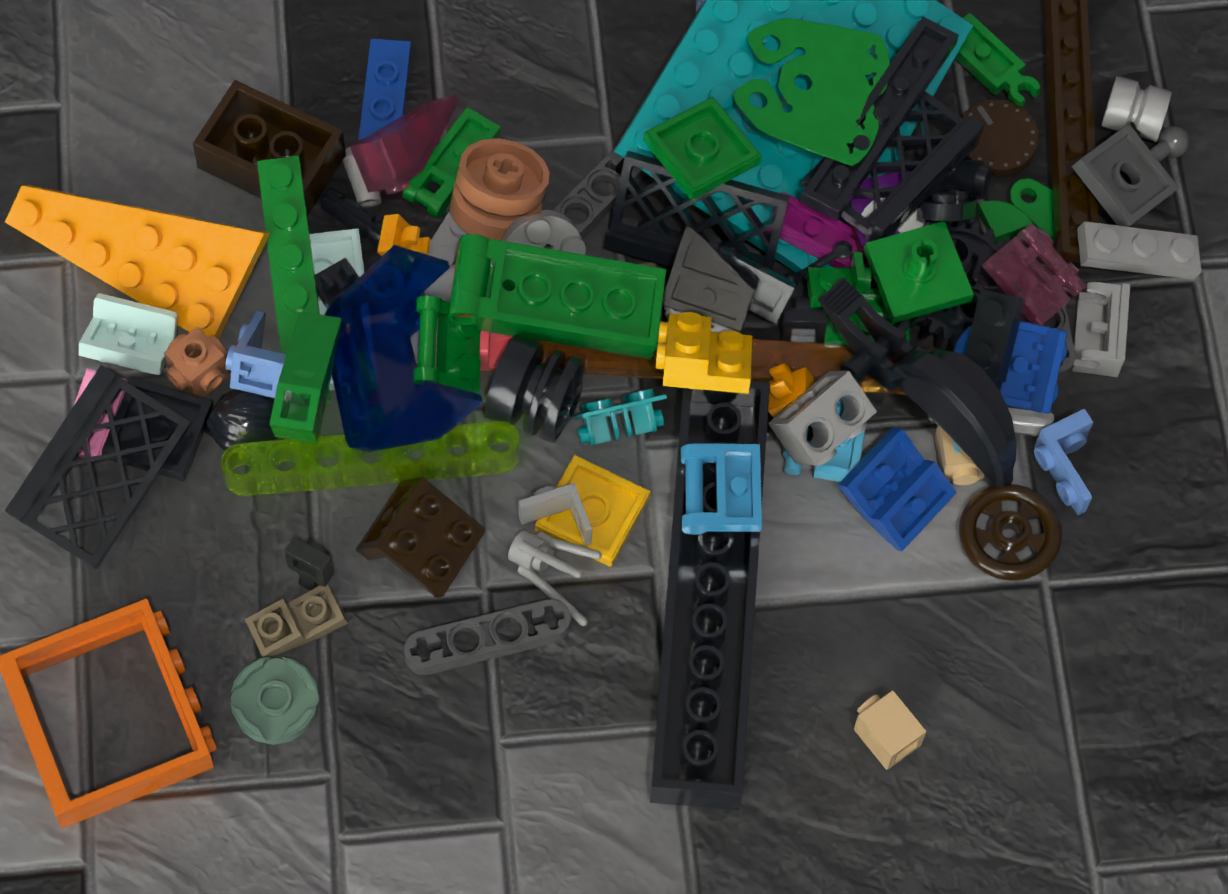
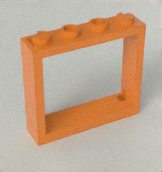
[0,598,217,829]

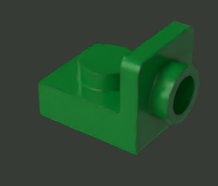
[807,252,871,309]

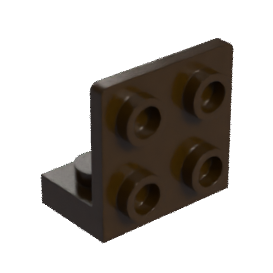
[355,477,485,598]

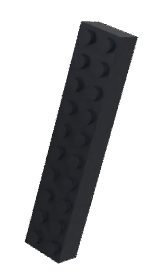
[650,381,770,810]

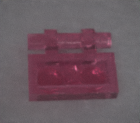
[982,223,1087,325]

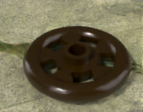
[959,484,1062,581]

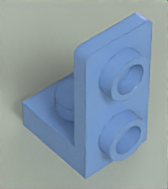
[225,311,286,398]
[1034,408,1093,515]

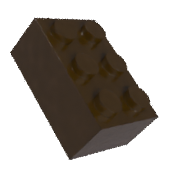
[193,80,346,216]

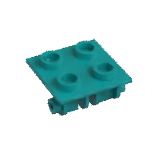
[572,389,667,447]

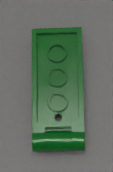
[448,234,666,359]

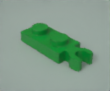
[955,13,1041,108]

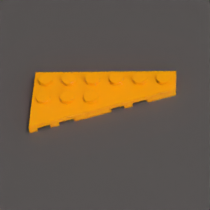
[5,185,271,340]

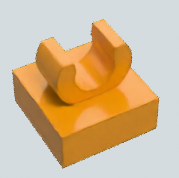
[377,214,431,271]
[768,363,814,418]

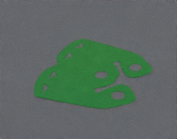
[734,18,890,166]

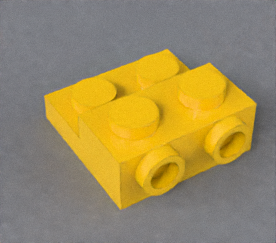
[656,312,753,394]

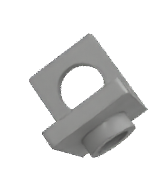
[518,483,592,546]

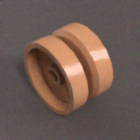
[449,138,550,240]

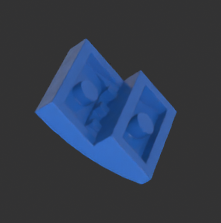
[838,427,957,551]

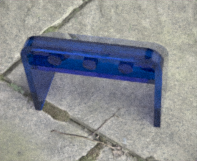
[324,245,483,452]

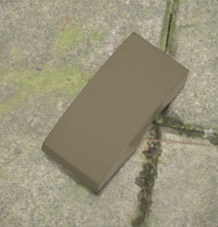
[245,583,349,658]

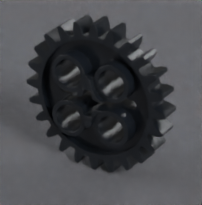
[910,220,1024,351]

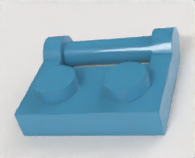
[681,443,762,535]

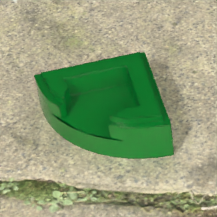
[977,201,1033,243]

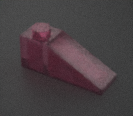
[350,95,458,194]

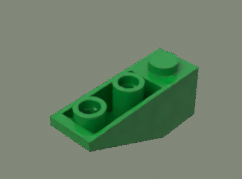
[270,311,342,444]

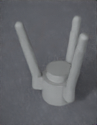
[508,529,602,626]

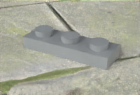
[1077,221,1201,279]

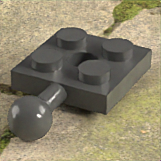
[1071,124,1190,227]

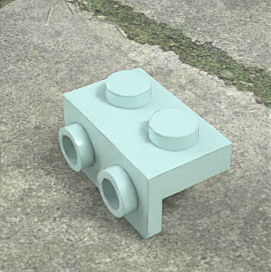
[78,293,178,376]

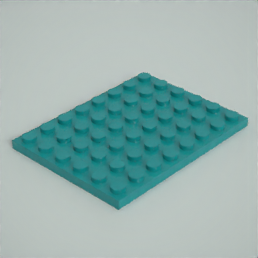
[614,0,973,280]

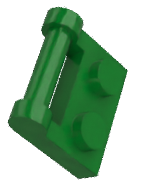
[413,296,481,395]

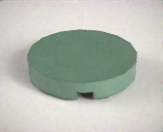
[230,657,320,745]

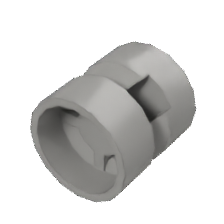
[1101,75,1172,142]

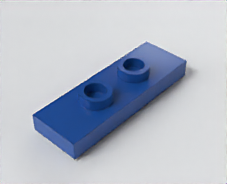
[358,39,411,155]

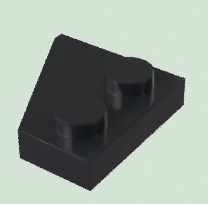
[662,226,755,331]

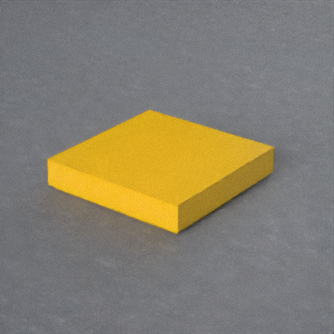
[535,455,651,568]

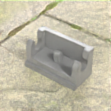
[1072,282,1130,377]

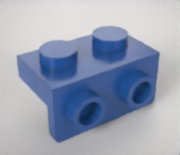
[1000,321,1067,414]

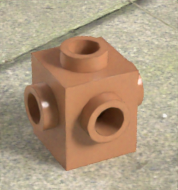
[164,327,229,397]

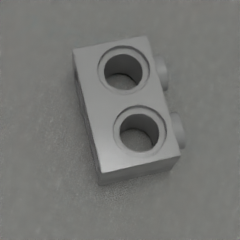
[768,371,877,466]

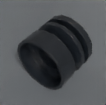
[484,334,586,443]

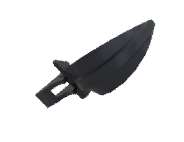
[818,277,1017,487]

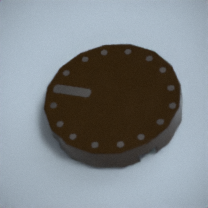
[963,99,1039,177]

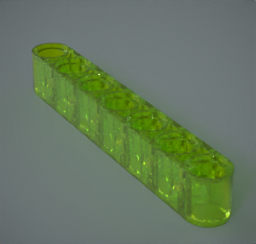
[221,421,520,496]

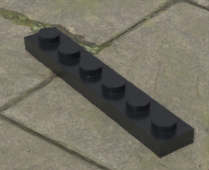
[801,17,959,221]

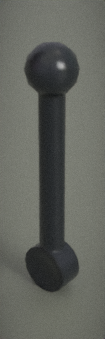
[784,241,852,287]

